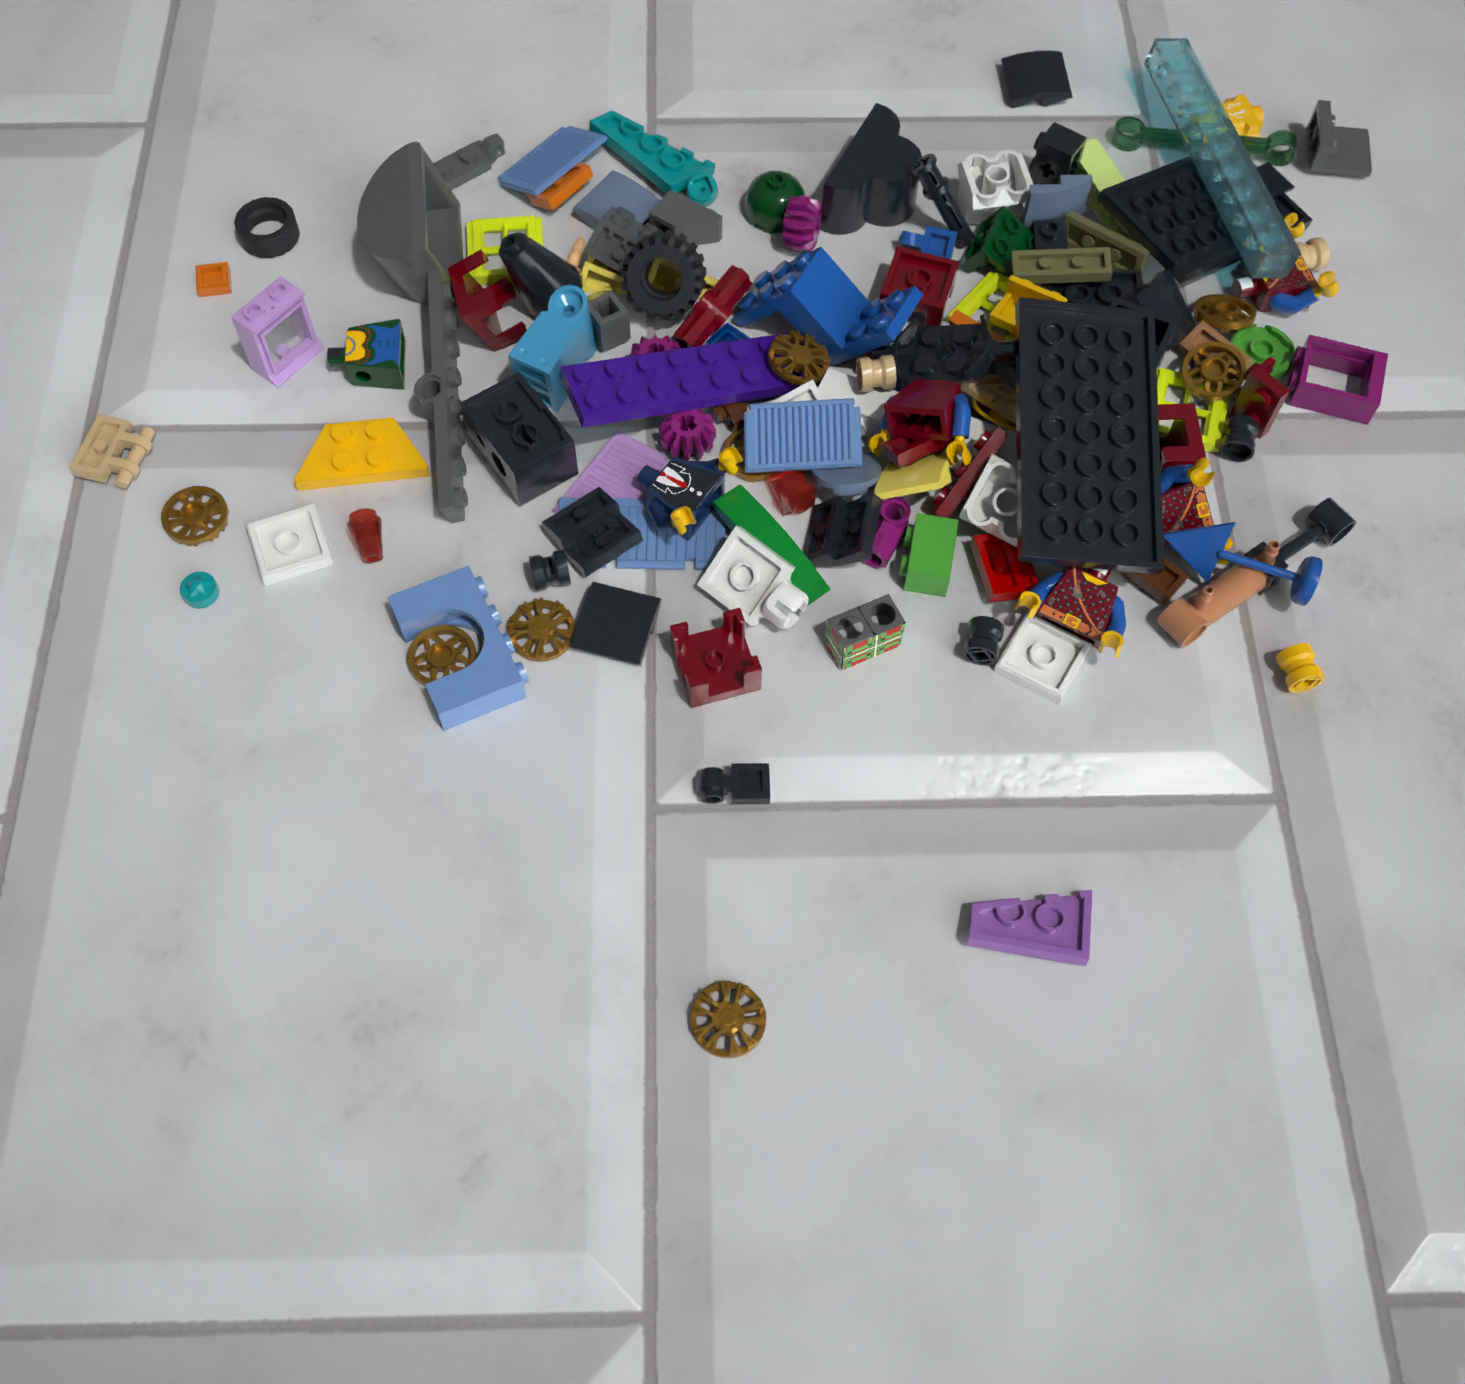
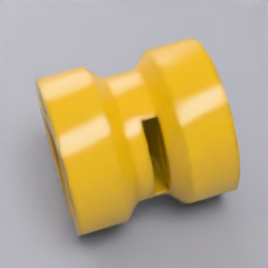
[1276,643,1325,693]

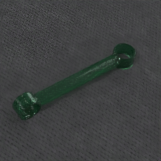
[1112,116,1297,166]

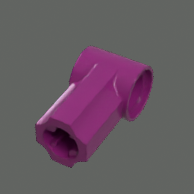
[863,497,911,569]

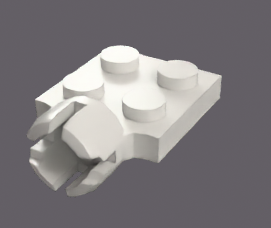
[697,526,809,629]

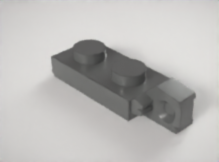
[434,133,506,190]

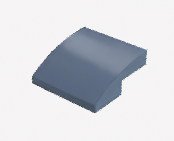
[573,170,660,229]
[1021,175,1093,234]

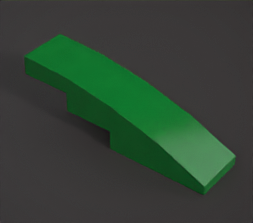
[712,484,831,611]

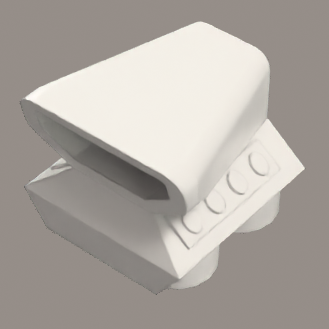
[957,150,1034,225]
[959,454,1017,547]

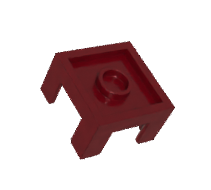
[879,246,959,326]
[447,249,527,352]
[1158,403,1206,471]
[670,607,762,708]

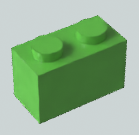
[899,513,959,597]

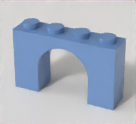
[387,565,529,731]

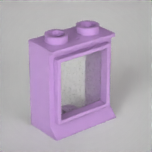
[231,276,325,388]

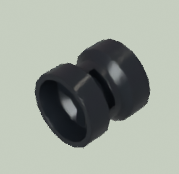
[1219,414,1259,462]
[529,549,571,591]
[962,616,1004,666]

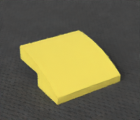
[874,450,959,499]

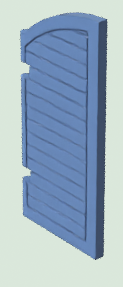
[559,497,725,570]

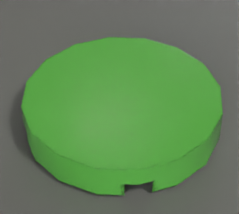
[1230,324,1295,380]

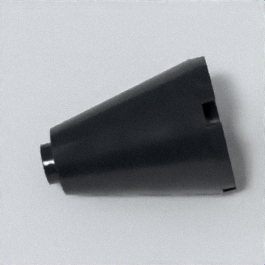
[499,232,583,318]

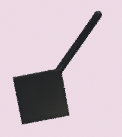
[1241,162,1295,237]

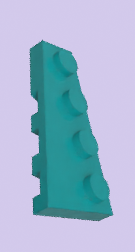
[589,110,716,194]

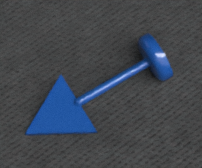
[1163,522,1323,606]

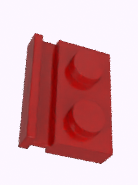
[970,534,1038,602]

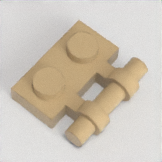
[69,414,155,489]

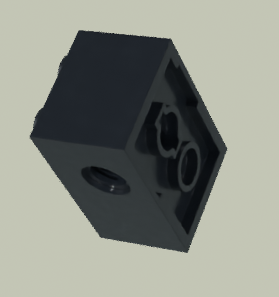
[460,372,579,506]

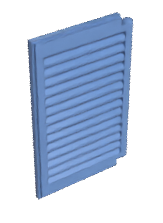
[498,126,608,197]
[744,398,862,473]

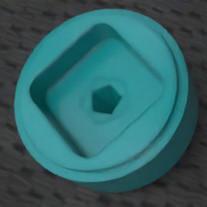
[687,173,718,207]
[180,572,219,609]

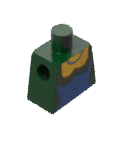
[327,319,406,390]

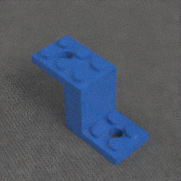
[732,247,923,367]

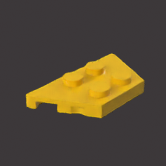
[295,417,430,491]

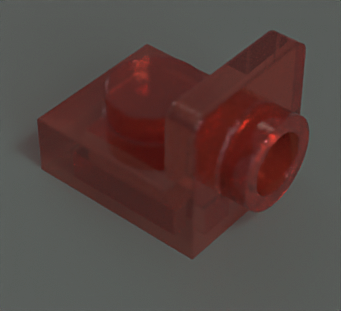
[768,470,816,516]

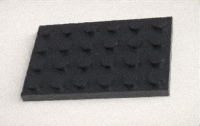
[1097,141,1313,284]

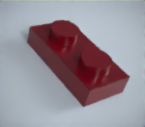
[880,436,954,468]

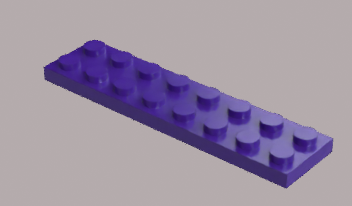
[559,332,823,428]

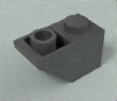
[649,190,722,245]
[587,290,631,352]

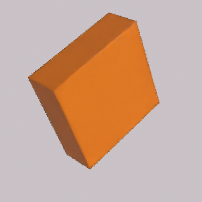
[195,262,232,297]

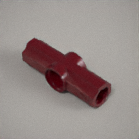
[671,265,753,349]

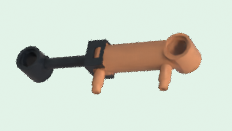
[1157,497,1357,648]

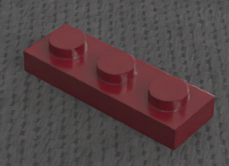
[931,427,1009,518]

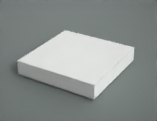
[246,504,334,586]
[994,612,1093,705]

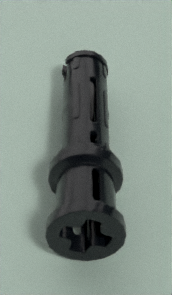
[909,153,975,247]

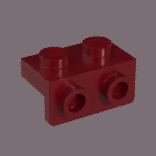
[1229,356,1290,439]

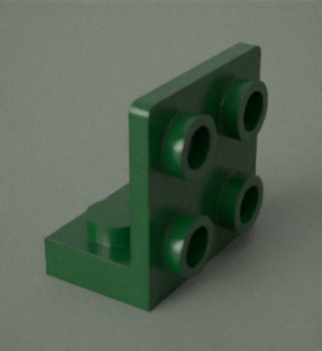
[959,206,1035,278]

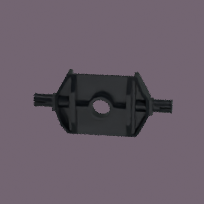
[872,315,1017,385]

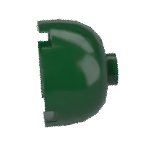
[745,171,805,234]

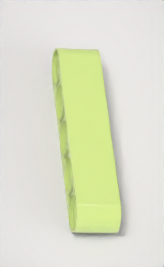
[1077,137,1141,245]

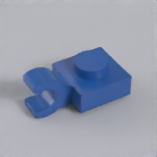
[900,225,958,259]

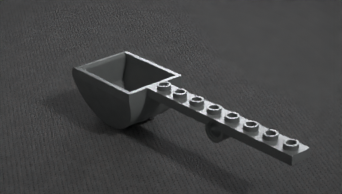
[357,141,468,523]

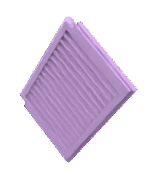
[552,430,668,513]

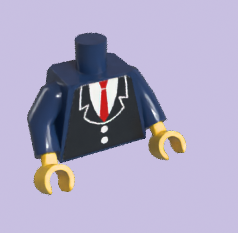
[637,447,743,541]

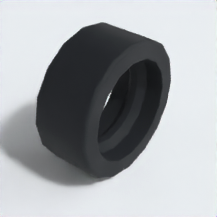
[234,197,300,258]

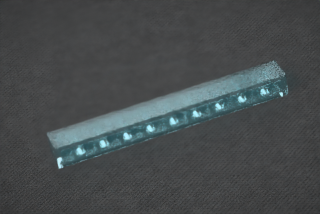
[1144,38,1301,279]

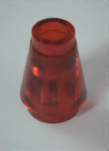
[347,508,383,564]

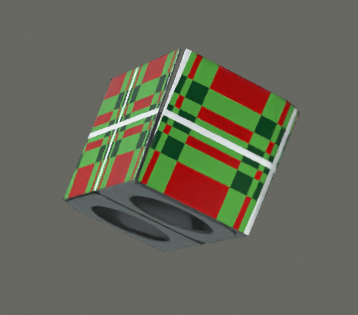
[825,594,906,670]

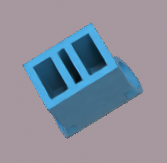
[508,285,596,412]

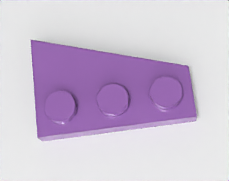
[967,890,1092,966]

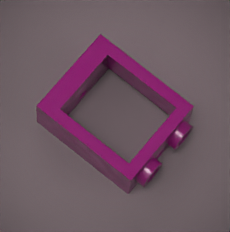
[1286,334,1388,425]

